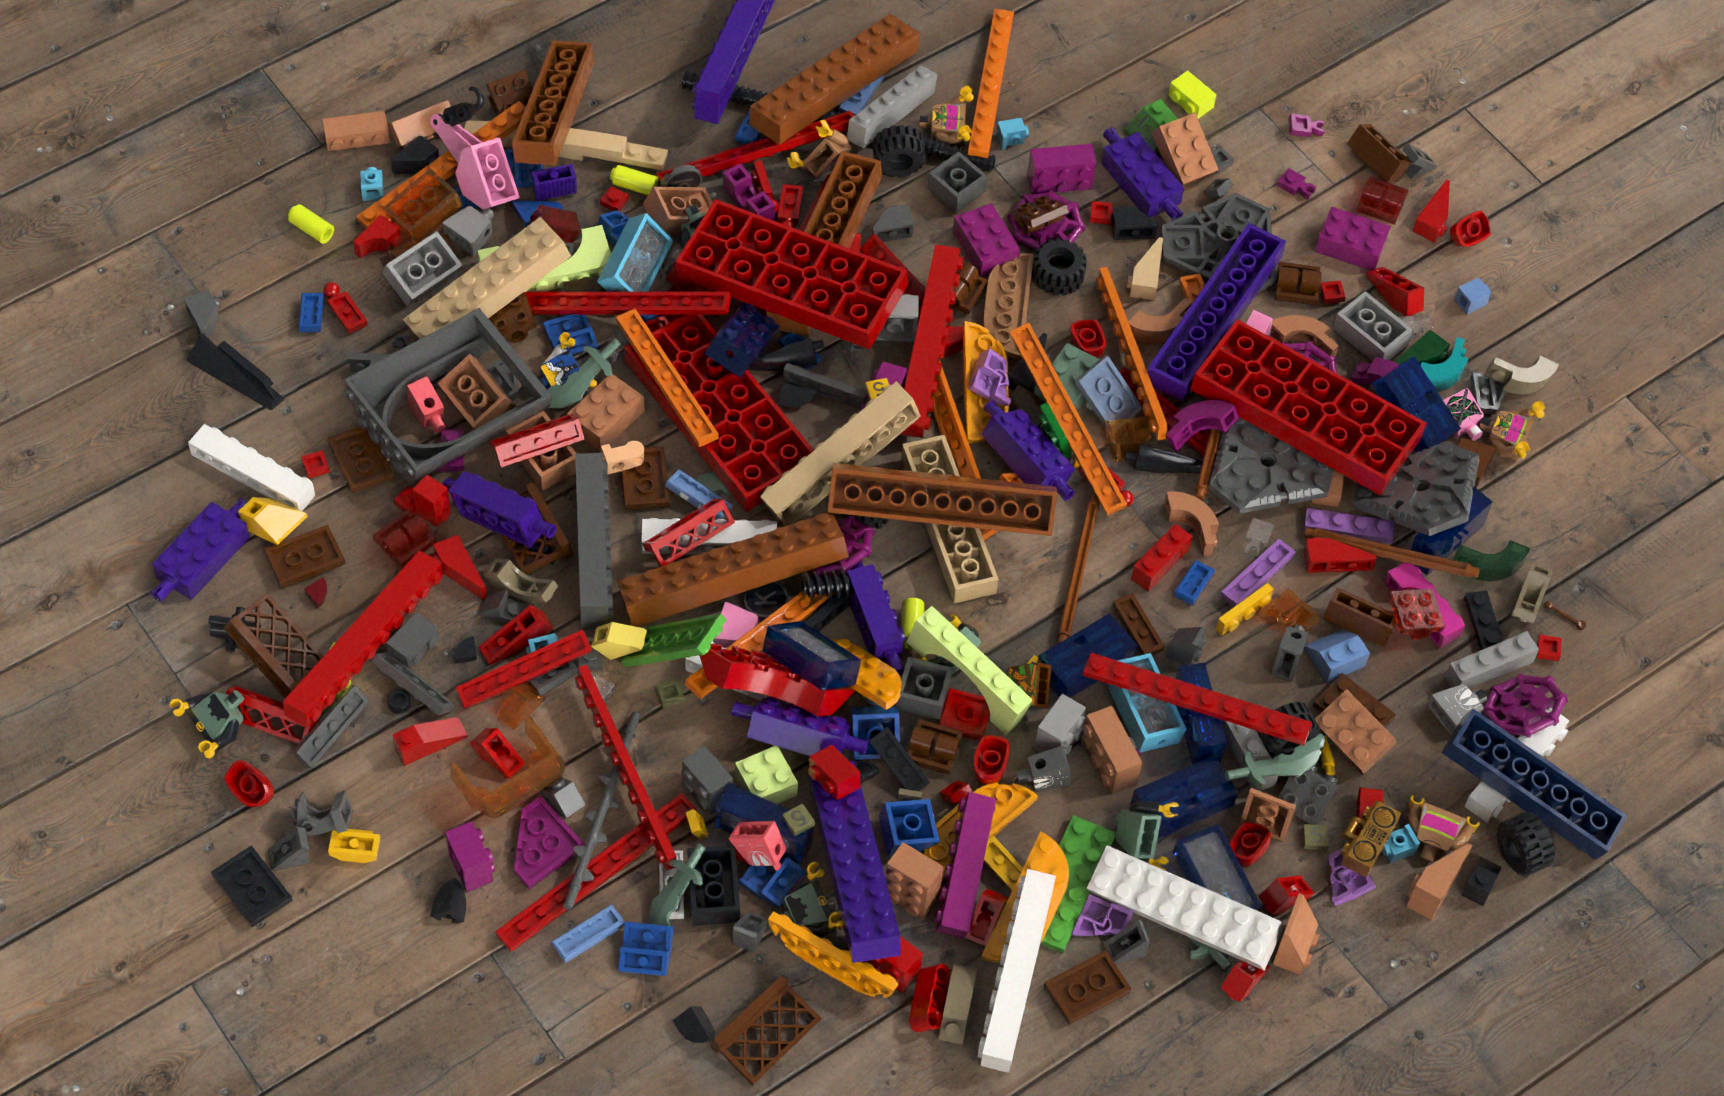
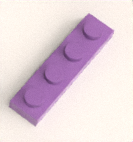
[1304,508,1394,544]
[1220,539,1296,607]

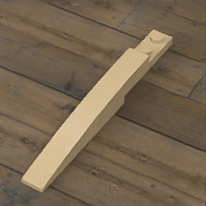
[464,121,668,171]

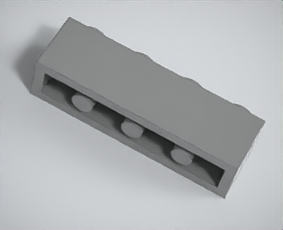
[1445,631,1539,689]
[1213,697,1278,791]

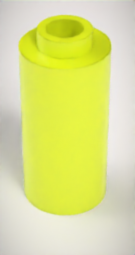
[610,165,659,196]
[288,204,334,244]
[900,598,925,650]

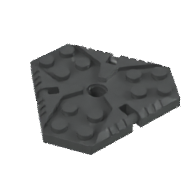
[1161,193,1276,292]
[1208,417,1334,514]
[1353,442,1479,536]

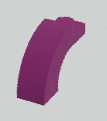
[1350,357,1426,406]
[1166,400,1239,452]

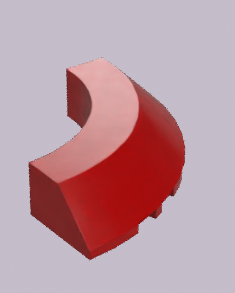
[699,644,854,716]

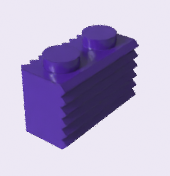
[531,164,577,201]

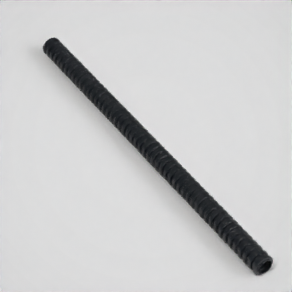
[682,71,996,173]

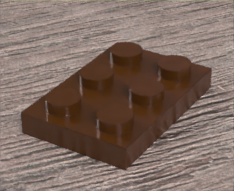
[328,426,394,493]
[622,447,670,510]
[264,525,345,588]
[1313,673,1396,728]
[1044,950,1131,1025]

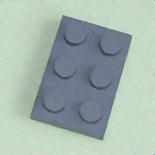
[1075,356,1143,434]

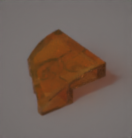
[1105,416,1153,463]
[1257,588,1320,632]

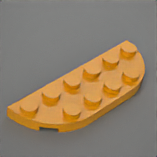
[963,321,1009,444]
[801,637,902,710]
[924,782,1038,882]
[981,831,1069,963]
[768,911,899,998]

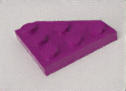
[514,796,585,890]

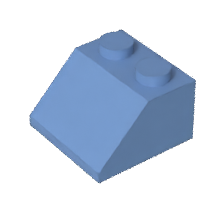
[1304,629,1370,683]

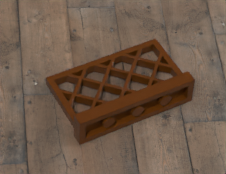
[501,482,574,575]
[223,592,323,698]
[710,975,822,1086]

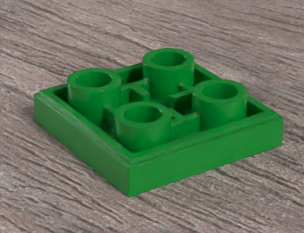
[1039,402,1072,458]

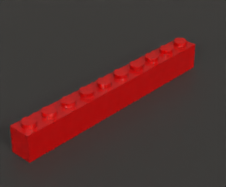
[900,245,964,438]
[283,550,443,728]

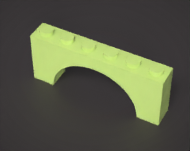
[478,225,611,292]
[907,606,1033,735]

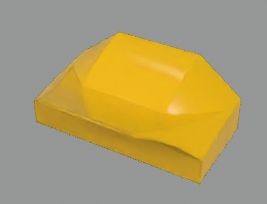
[328,829,380,863]

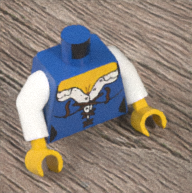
[538,332,597,394]

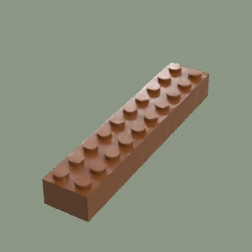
[749,14,920,145]
[766,151,882,337]
[828,463,1058,536]
[617,512,849,627]

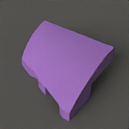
[968,348,1011,406]
[1072,894,1134,937]

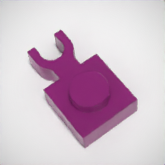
[1288,113,1325,137]
[1277,168,1316,200]

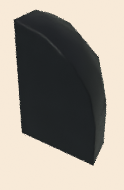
[778,383,816,407]
[430,878,466,923]
[673,1006,714,1043]

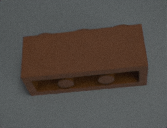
[1347,124,1412,183]
[1323,587,1399,647]

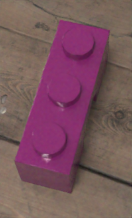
[723,163,775,221]

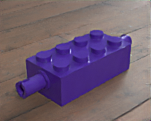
[1101,127,1184,221]
[981,400,1075,501]
[443,471,557,548]
[151,498,250,602]
[847,560,905,675]
[731,697,869,756]

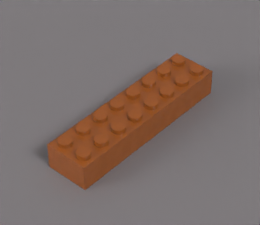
[512,40,595,165]

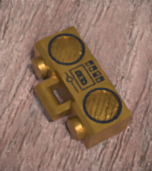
[1341,801,1401,878]

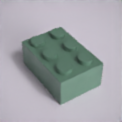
[1034,343,1099,411]

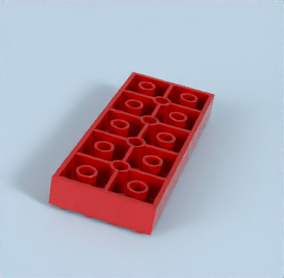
[675,199,908,350]
[624,315,814,512]
[1190,319,1427,496]

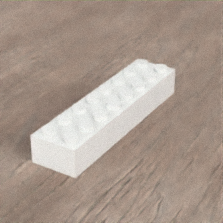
[1087,846,1284,970]
[977,869,1056,1073]

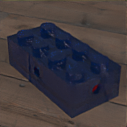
[704,302,780,378]

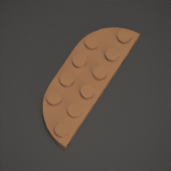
[983,253,1033,360]

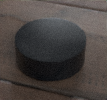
[387,689,411,714]

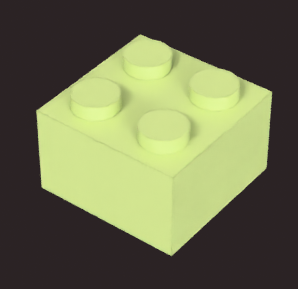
[735,746,798,811]

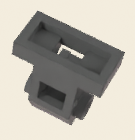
[293,791,354,836]

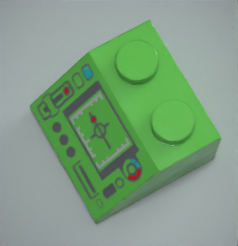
[1125,99,1178,154]

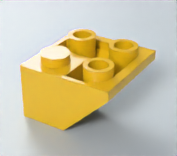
[238,497,308,545]

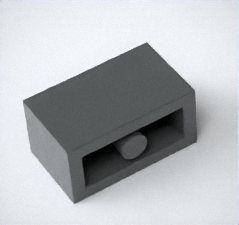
[386,612,439,668]

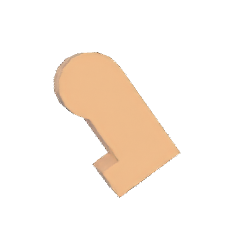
[601,441,644,474]

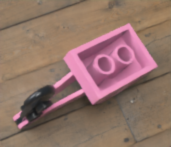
[430,86,520,210]

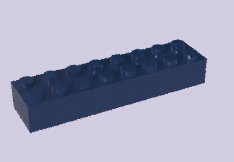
[1441,709,1628,860]

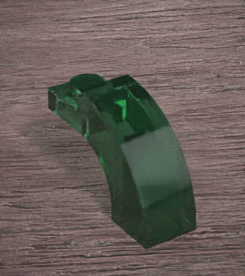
[1453,540,1531,581]

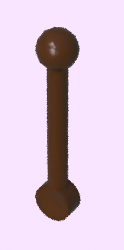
[1544,600,1586,630]

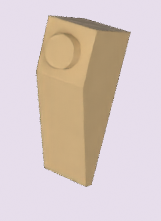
[1127,237,1163,300]

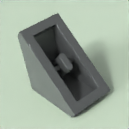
[733,912,769,953]
[1103,920,1150,964]

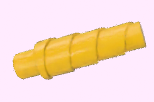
[1320,736,1335,776]

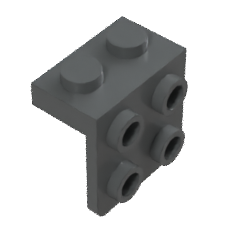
[1278,766,1341,825]

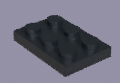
[211,845,293,927]

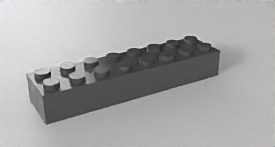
[575,453,613,630]

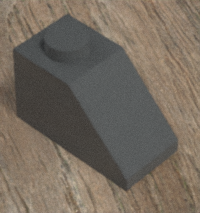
[872,205,914,242]
[184,289,220,338]

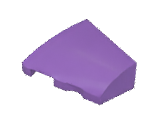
[1329,847,1376,906]

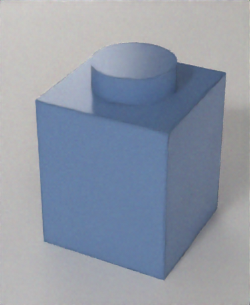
[1454,277,1491,314]

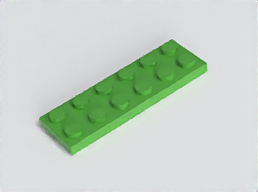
[620,614,727,667]
[1040,815,1116,953]

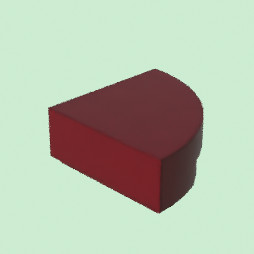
[304,577,327,608]

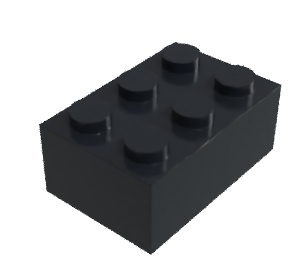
[687,845,740,926]

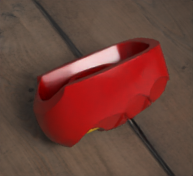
[1449,210,1491,247]
[1070,319,1106,358]
[974,735,1010,785]
[224,760,274,807]
[1228,822,1271,867]

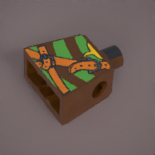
[1007,663,1051,709]

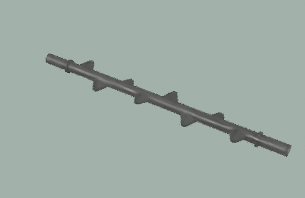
[563,712,641,910]

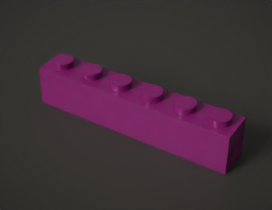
[934,791,996,938]

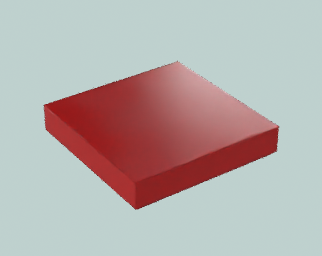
[939,688,990,741]

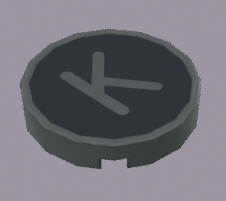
[661,165,702,187]
[743,581,788,621]

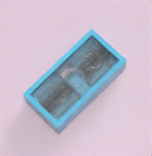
[597,213,673,292]
[1106,653,1186,752]

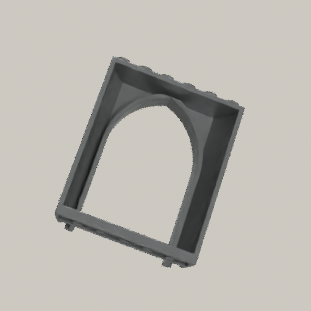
[343,308,552,484]

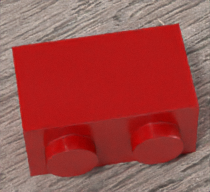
[412,475,451,527]
[808,744,860,800]

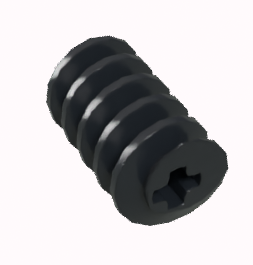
[801,569,850,601]

